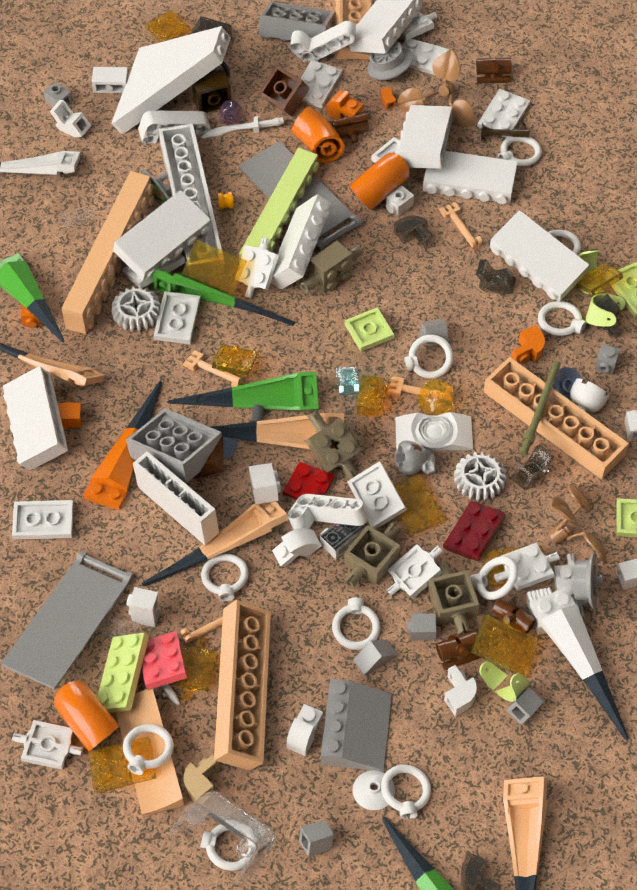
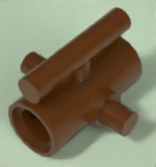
[476,57,512,84]
[332,113,369,143]
[488,597,536,643]
[436,630,482,671]

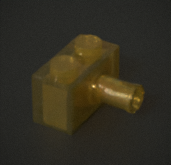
[356,375,388,418]

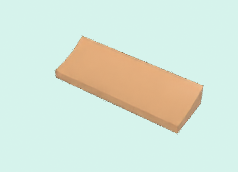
[335,0,371,59]
[116,689,184,817]

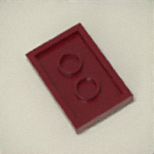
[443,501,506,562]

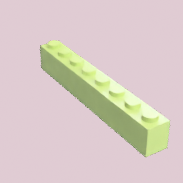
[239,147,319,264]

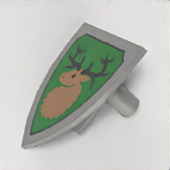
[142,169,171,204]

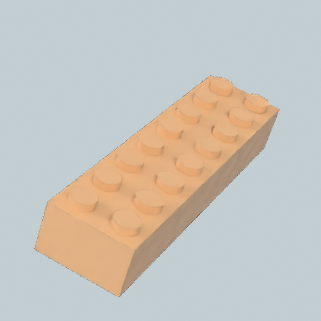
[484,357,629,479]
[214,600,271,770]

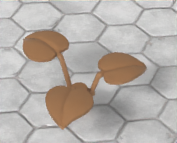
[397,49,475,127]
[548,484,606,565]

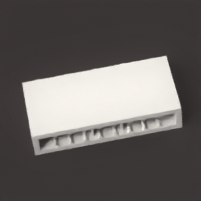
[349,0,422,54]
[395,105,452,169]
[423,151,517,204]
[113,190,211,280]
[271,194,332,289]
[490,210,589,302]
[3,366,68,470]
[133,451,219,545]

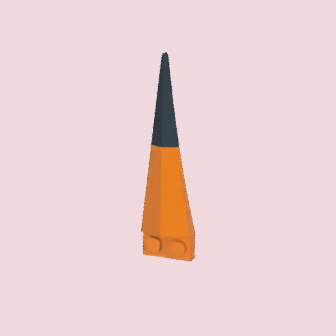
[83,381,162,511]

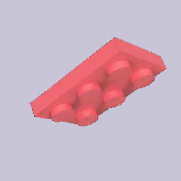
[142,631,187,690]

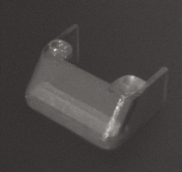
[168,791,276,890]

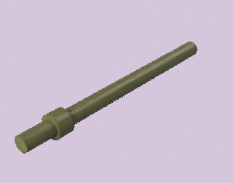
[520,361,561,456]

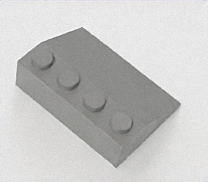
[259,1,335,41]
[126,408,222,483]
[321,679,392,771]

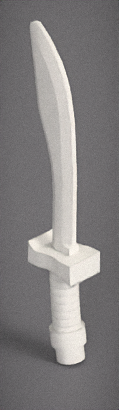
[201,116,284,139]

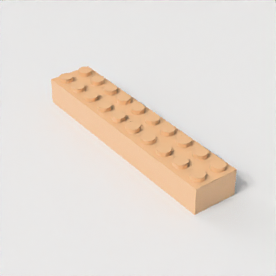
[62,171,154,334]

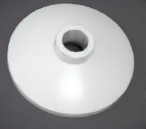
[353,770,395,810]

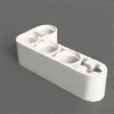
[290,21,356,62]
[139,111,210,146]
[287,494,369,530]

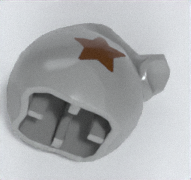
[395,440,436,476]

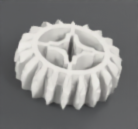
[111,286,161,332]
[454,451,507,502]

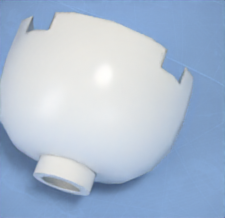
[570,379,609,413]

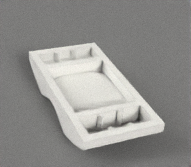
[395,412,473,451]

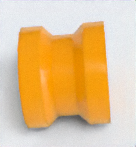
[218,191,234,210]

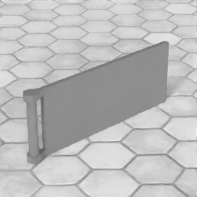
[238,142,363,251]
[2,551,134,690]

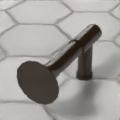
[481,122,530,141]

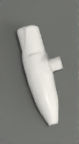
[161,684,180,706]

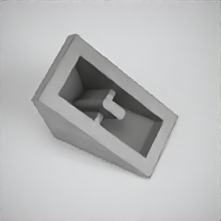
[353,640,398,676]

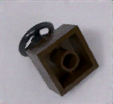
[192,61,232,113]

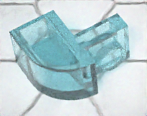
[335,366,359,397]

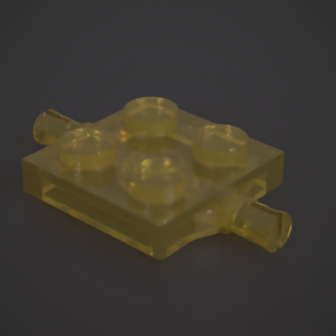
[169,636,219,702]

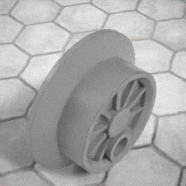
[367,42,413,80]
[573,552,604,609]

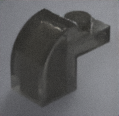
[394,215,433,249]
[476,259,516,295]
[596,294,622,338]
[511,444,555,490]
[460,852,502,890]

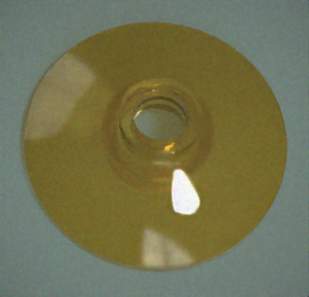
[418,379,454,415]

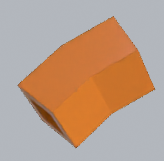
[381,88,396,110]

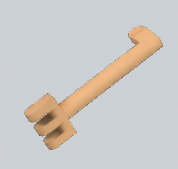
[439,202,482,250]
[183,350,244,387]
[388,376,453,401]
[180,616,223,644]

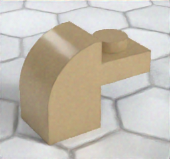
[184,755,219,806]

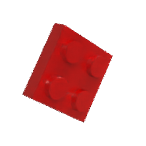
[283,461,334,500]

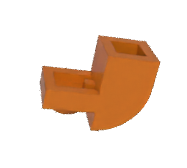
[326,90,364,119]
[512,324,545,364]

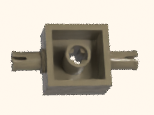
[300,240,363,293]
[305,410,361,480]
[343,523,400,588]
[428,561,479,635]

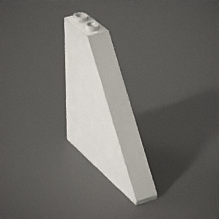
[112,26,231,134]

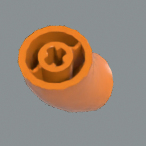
[291,106,344,163]
[349,153,409,210]
[54,681,120,751]

